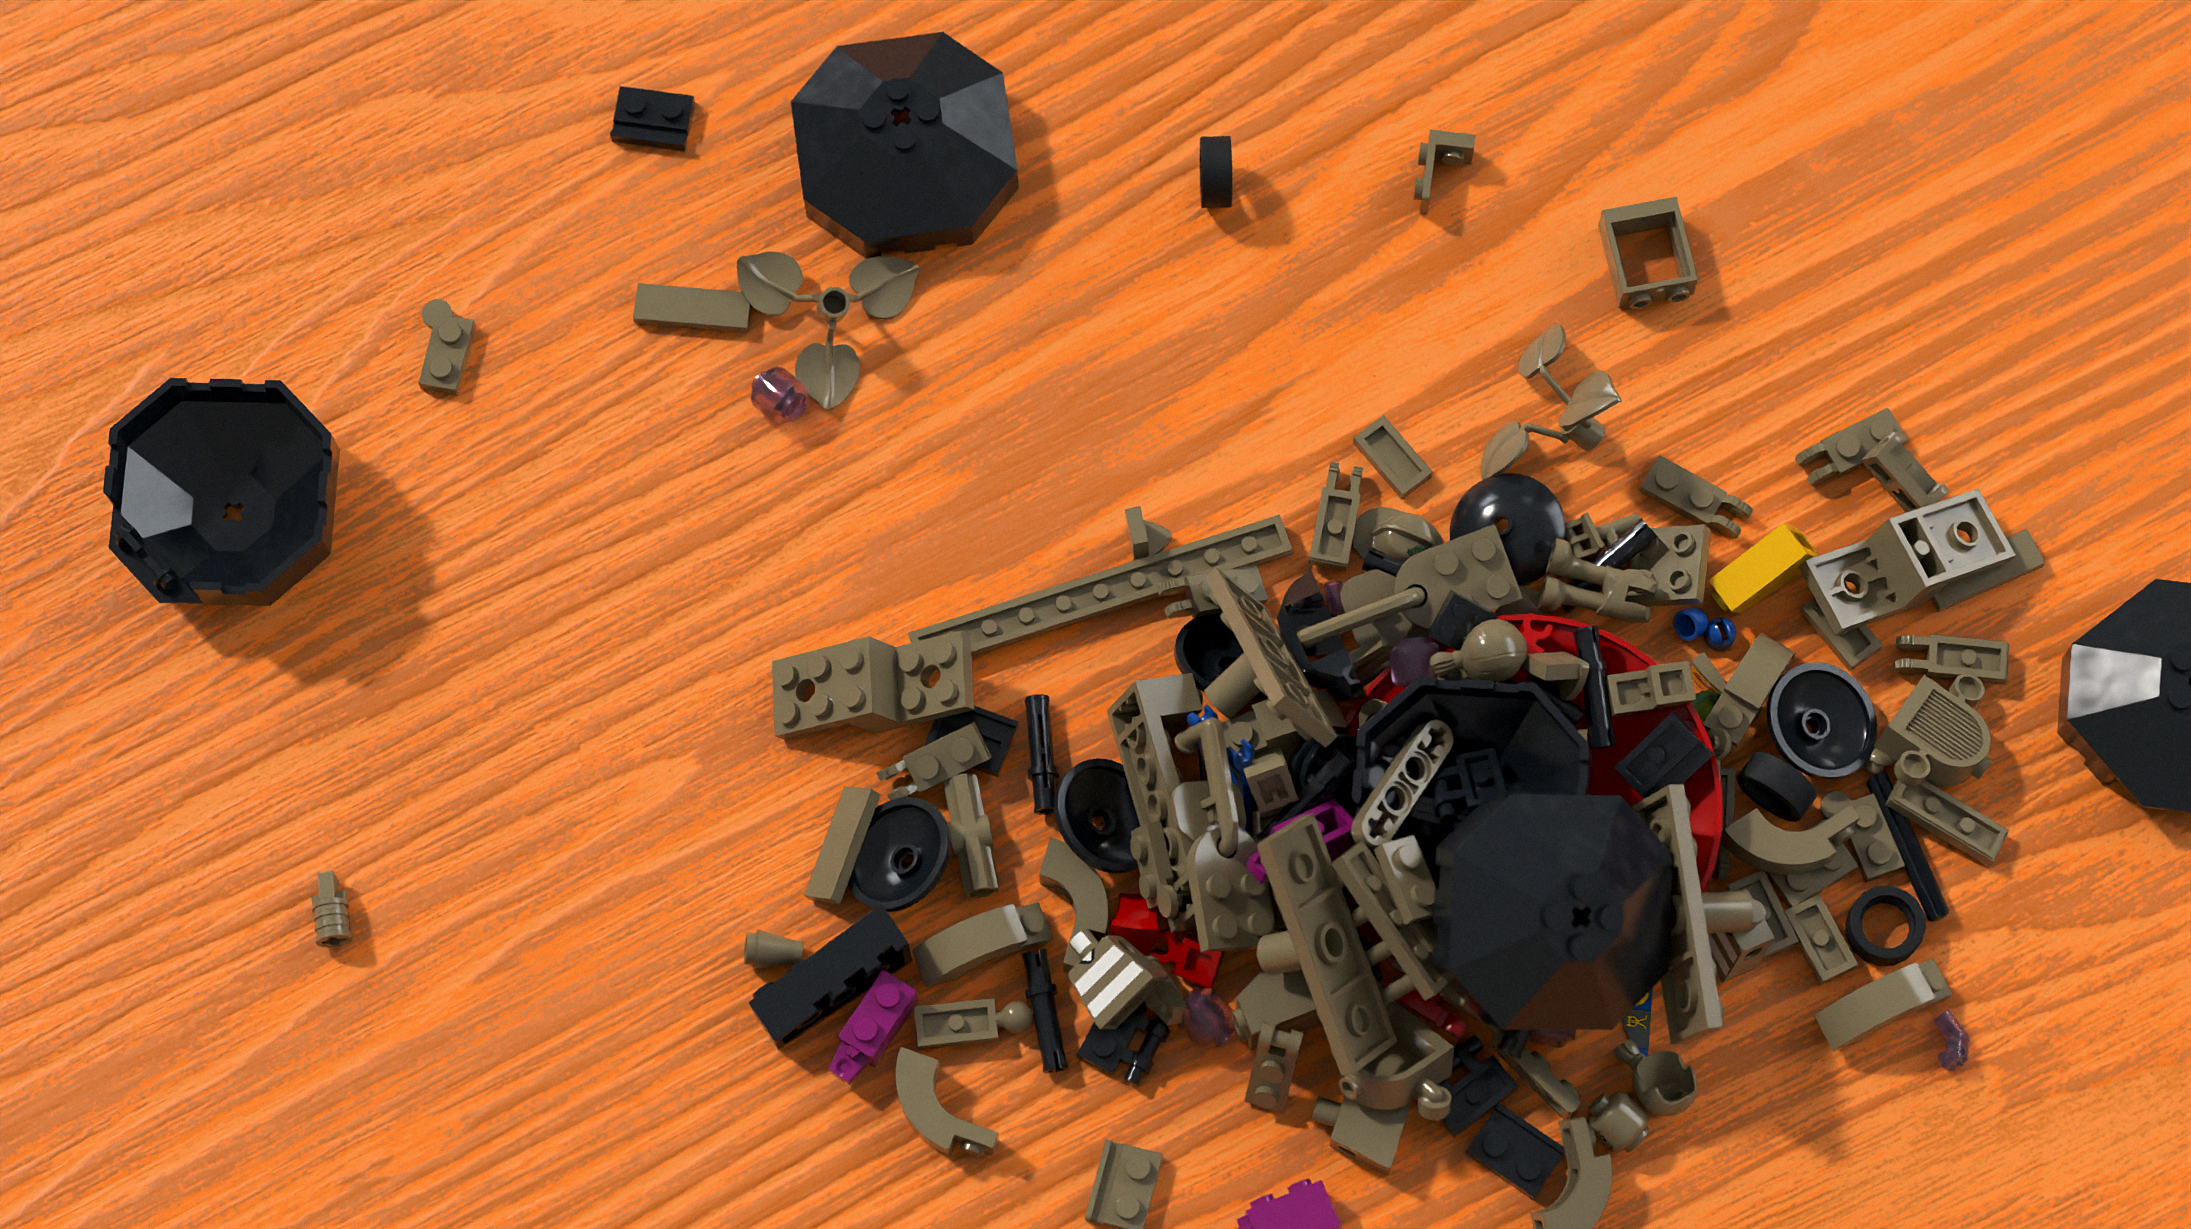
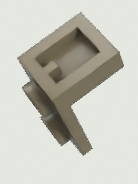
[1414,129,1475,214]
[1243,746,1299,814]

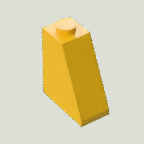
[1709,523,1819,614]

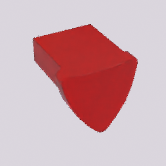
[1111,893,1160,955]

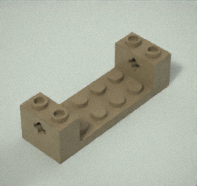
[1107,673,1203,933]

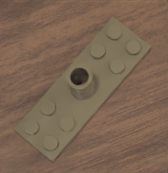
[1204,567,1337,748]
[1633,784,1753,1045]
[1256,813,1397,1076]

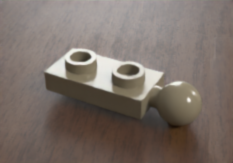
[914,998,1033,1050]

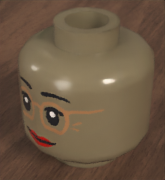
[1588,1092,1649,1152]

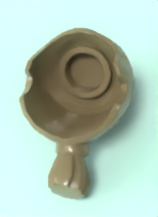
[1430,619,1527,683]
[1613,1040,1698,1116]

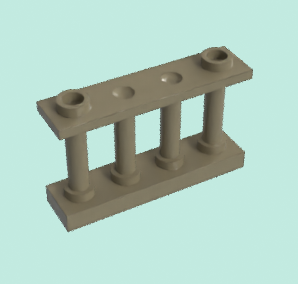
[1331,840,1449,1017]

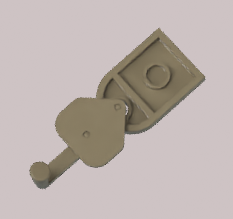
[1296,524,1523,649]
[1171,718,1277,953]

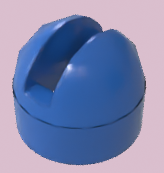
[1673,607,1708,641]
[1704,617,1737,651]

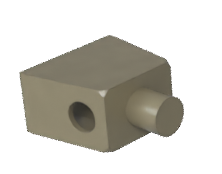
[1311,1095,1411,1176]

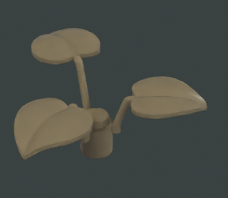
[737,252,919,410]
[1481,323,1622,480]

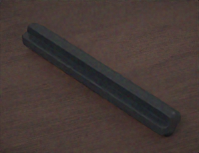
[1867,772,1949,922]

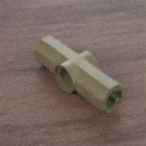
[944,773,999,898]

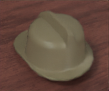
[1352,507,1443,560]

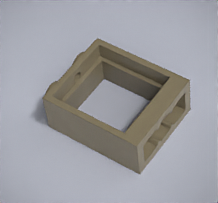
[1598,196,1698,309]

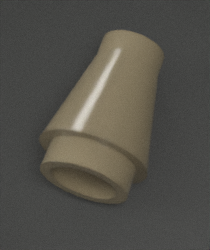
[744,929,803,969]

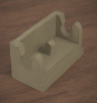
[1860,431,1949,513]

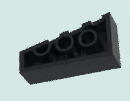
[748,904,912,1050]

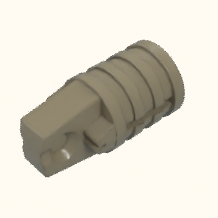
[311,871,352,947]
[1145,956,1187,1025]

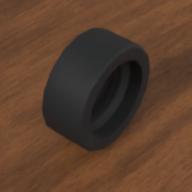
[1200,136,1232,208]
[1737,752,1817,822]
[1845,886,1926,966]

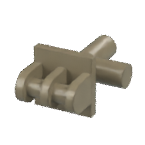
[1565,513,1640,563]

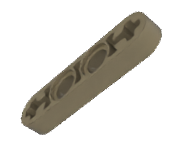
[1351,720,1453,850]

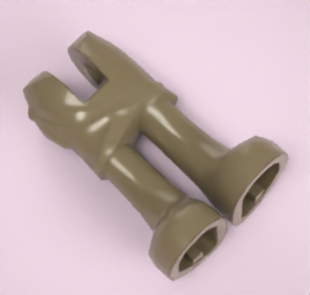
[1538,538,1659,623]

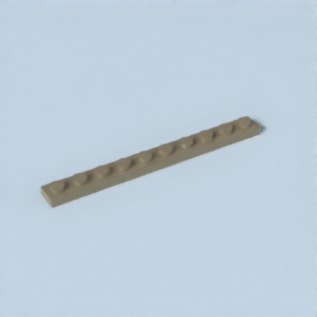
[908,515,1292,657]

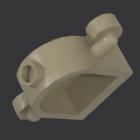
[1874,673,1992,787]
[1339,1002,1454,1120]

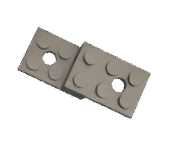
[1798,488,2016,635]
[772,630,974,739]

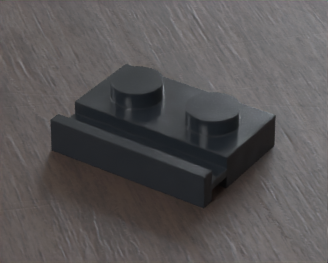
[610,86,695,151]
[924,706,1019,777]
[1614,712,1714,799]
[1465,1103,1565,1200]

